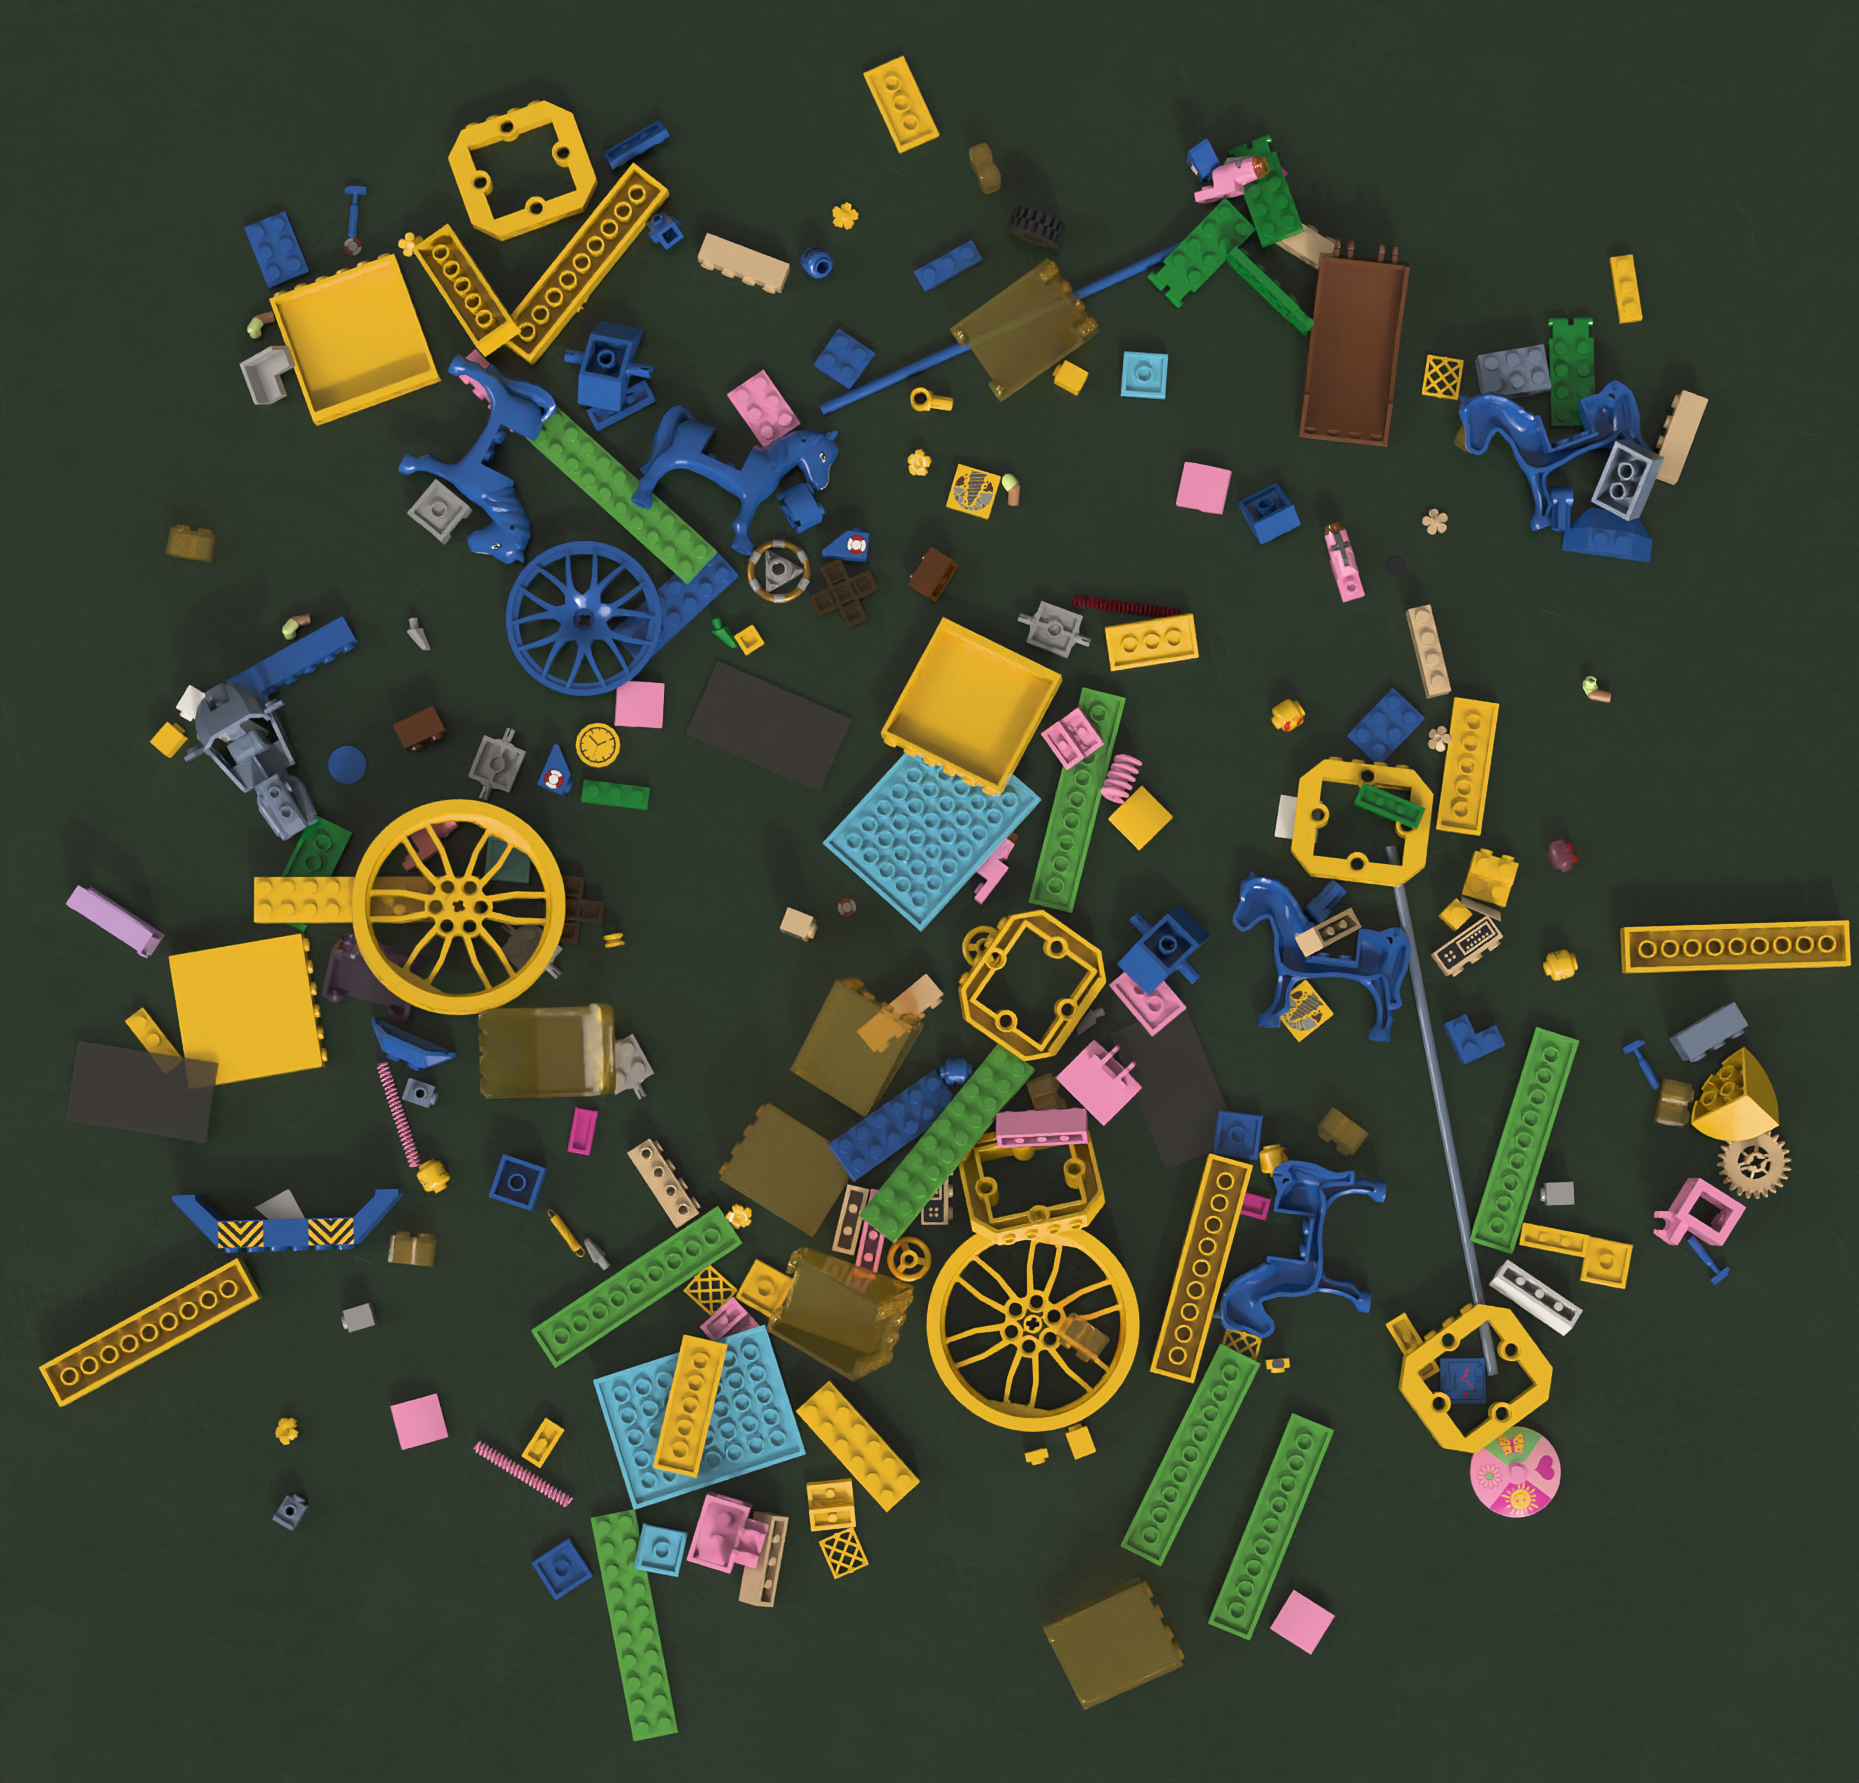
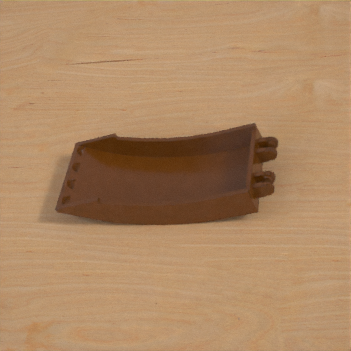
[1299,238,1410,447]

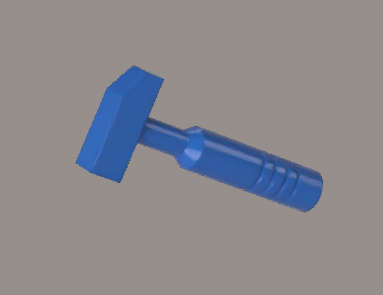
[344,186,367,238]
[1622,1040,1661,1090]
[1686,1235,1730,1285]

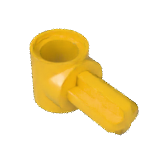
[910,388,953,411]

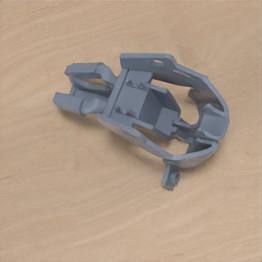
[184,683,318,841]

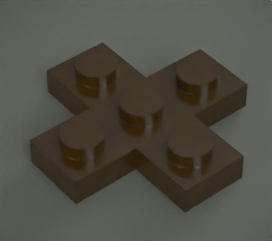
[809,559,879,629]
[536,875,605,944]

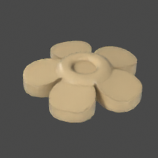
[1422,509,1448,535]
[1428,726,1451,752]

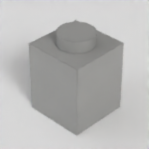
[1540,1182,1574,1205]
[341,1303,378,1333]

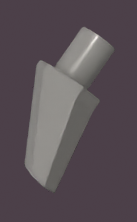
[407,618,431,650]
[1076,1007,1105,1035]
[584,1238,611,1270]

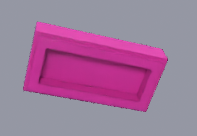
[567,1107,598,1155]
[1240,1192,1271,1220]

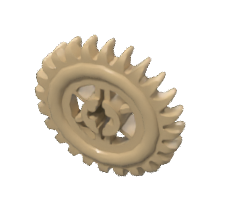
[1717,1130,1792,1199]

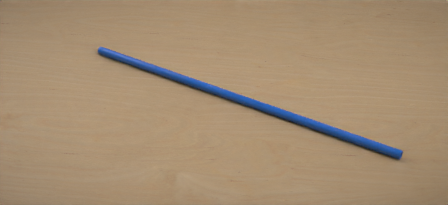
[819,242,1180,415]

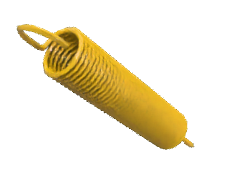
[548,1209,585,1257]

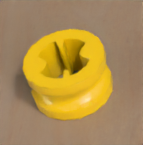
[603,933,625,948]

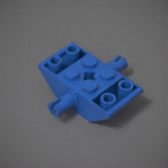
[564,321,653,413]
[1117,904,1211,996]

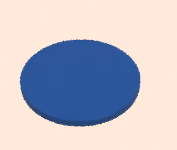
[328,746,367,784]

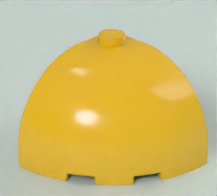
[1691,1047,1779,1141]

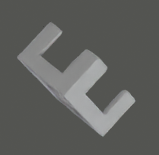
[408,479,473,545]

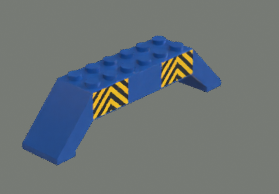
[172,1189,404,1253]

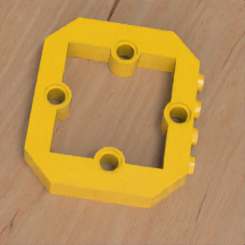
[448,100,598,241]
[1291,757,1434,887]
[958,909,1106,1061]
[959,1131,1105,1245]
[1398,1303,1553,1453]

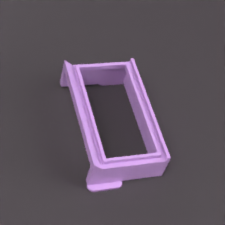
[66,885,164,958]

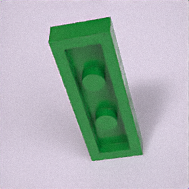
[581,780,651,810]
[1354,783,1426,830]

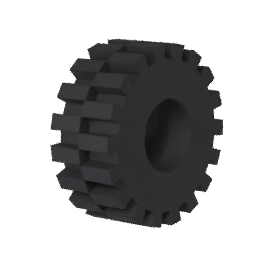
[1007,206,1066,249]

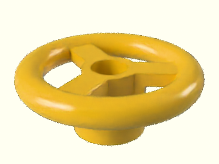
[962,926,999,967]
[887,1237,932,1281]

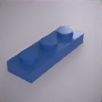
[603,120,669,169]
[914,240,983,292]
[586,380,656,432]

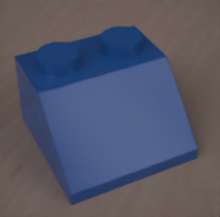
[1237,483,1300,545]

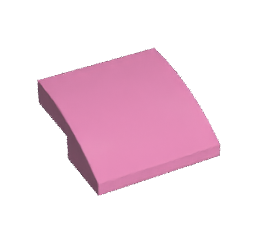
[1176,462,1232,515]
[615,681,665,728]
[1041,707,1105,770]
[700,1297,760,1341]
[390,1393,448,1450]
[1270,1590,1335,1654]

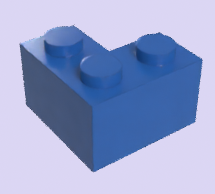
[1443,1014,1505,1065]

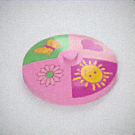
[1470,1426,1561,1517]

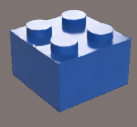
[488,1154,548,1211]

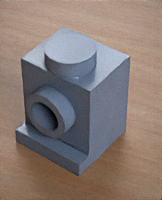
[402,1078,439,1108]
[273,1493,309,1531]

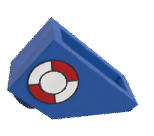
[1186,138,1221,183]
[822,528,870,563]
[537,744,574,797]

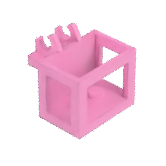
[1056,1040,1143,1126]
[1653,1178,1746,1246]
[687,1491,769,1574]

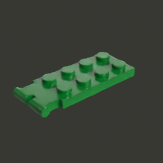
[1228,134,1305,247]
[1147,198,1256,308]
[1227,246,1314,336]
[1547,317,1595,428]
[281,815,353,933]

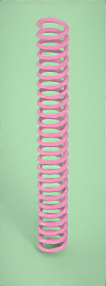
[377,1062,422,1167]
[473,1441,573,1507]

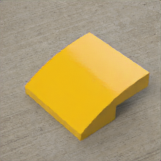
[1108,786,1173,850]
[807,1478,856,1531]

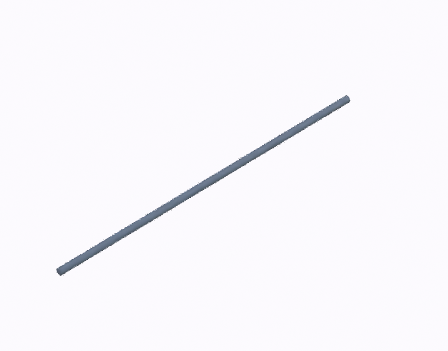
[1386,845,1499,1376]

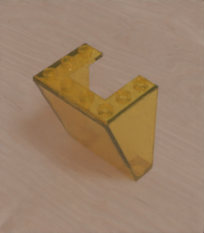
[949,259,1098,402]
[790,977,925,1118]
[718,1103,850,1237]
[766,1247,914,1381]
[1043,1577,1184,1710]

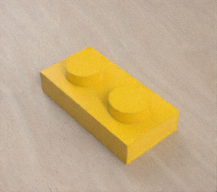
[522,1417,565,1468]

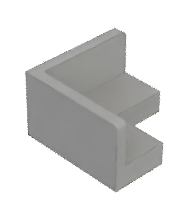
[240,346,295,405]

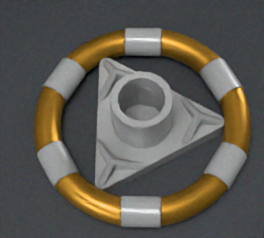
[747,539,811,603]

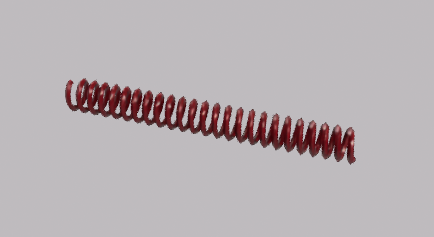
[1071,594,1182,618]

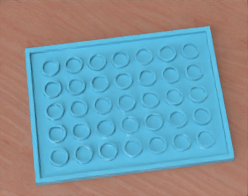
[823,753,1041,932]
[593,1325,806,1510]

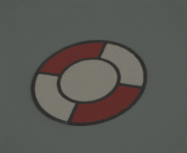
[343,237,362,256]
[837,898,857,917]

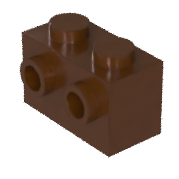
[908,547,959,603]
[393,706,447,752]

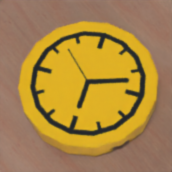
[576,723,621,768]

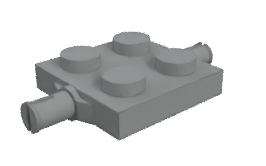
[1018,601,1092,659]
[468,728,526,801]
[500,923,563,979]
[594,1029,655,1100]

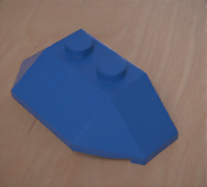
[1561,508,1653,562]
[371,1017,457,1071]

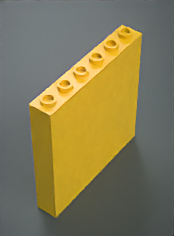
[269,253,441,426]
[881,617,1062,797]
[169,934,328,1089]

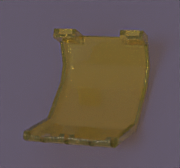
[478,1004,616,1099]

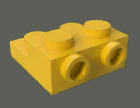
[1461,848,1519,907]

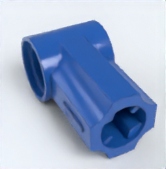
[1549,487,1573,531]
[1303,880,1347,925]

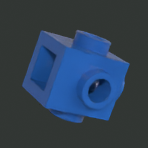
[646,211,684,250]

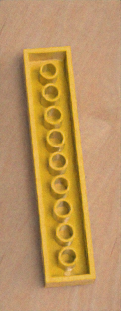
[504,163,670,367]
[254,876,481,924]
[1620,920,1851,973]
[1149,1153,1253,1384]
[39,1258,263,1407]

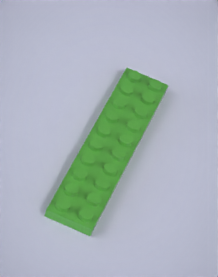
[526,408,718,585]
[1029,687,1126,914]
[1469,1027,1579,1254]
[859,1044,1035,1244]
[531,1206,743,1368]
[1120,1343,1260,1566]
[1207,1413,1334,1641]
[591,1509,679,1741]

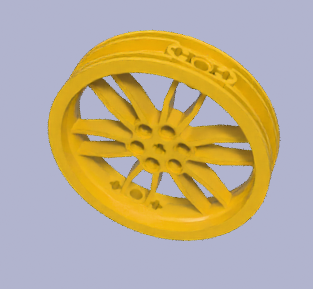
[352,799,566,1015]
[927,1219,1140,1431]

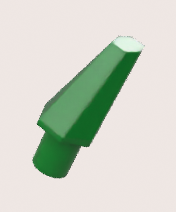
[711,616,738,647]

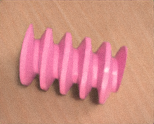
[1101,754,1142,804]

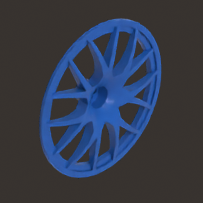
[506,541,662,696]

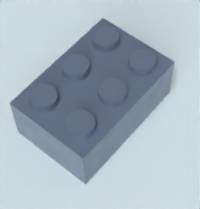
[1475,344,1552,399]
[1591,439,1664,521]
[1669,1002,1748,1062]

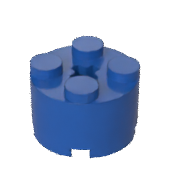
[778,482,825,534]

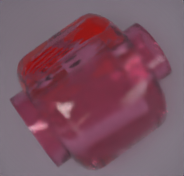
[1546,838,1578,873]

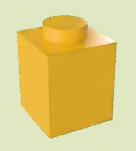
[1053,360,1088,396]
[150,722,188,759]
[1438,898,1472,931]
[1065,1423,1096,1460]

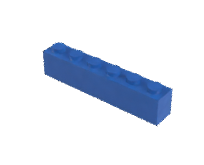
[226,616,358,696]

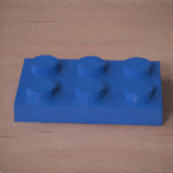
[244,211,310,290]
[1346,688,1425,763]

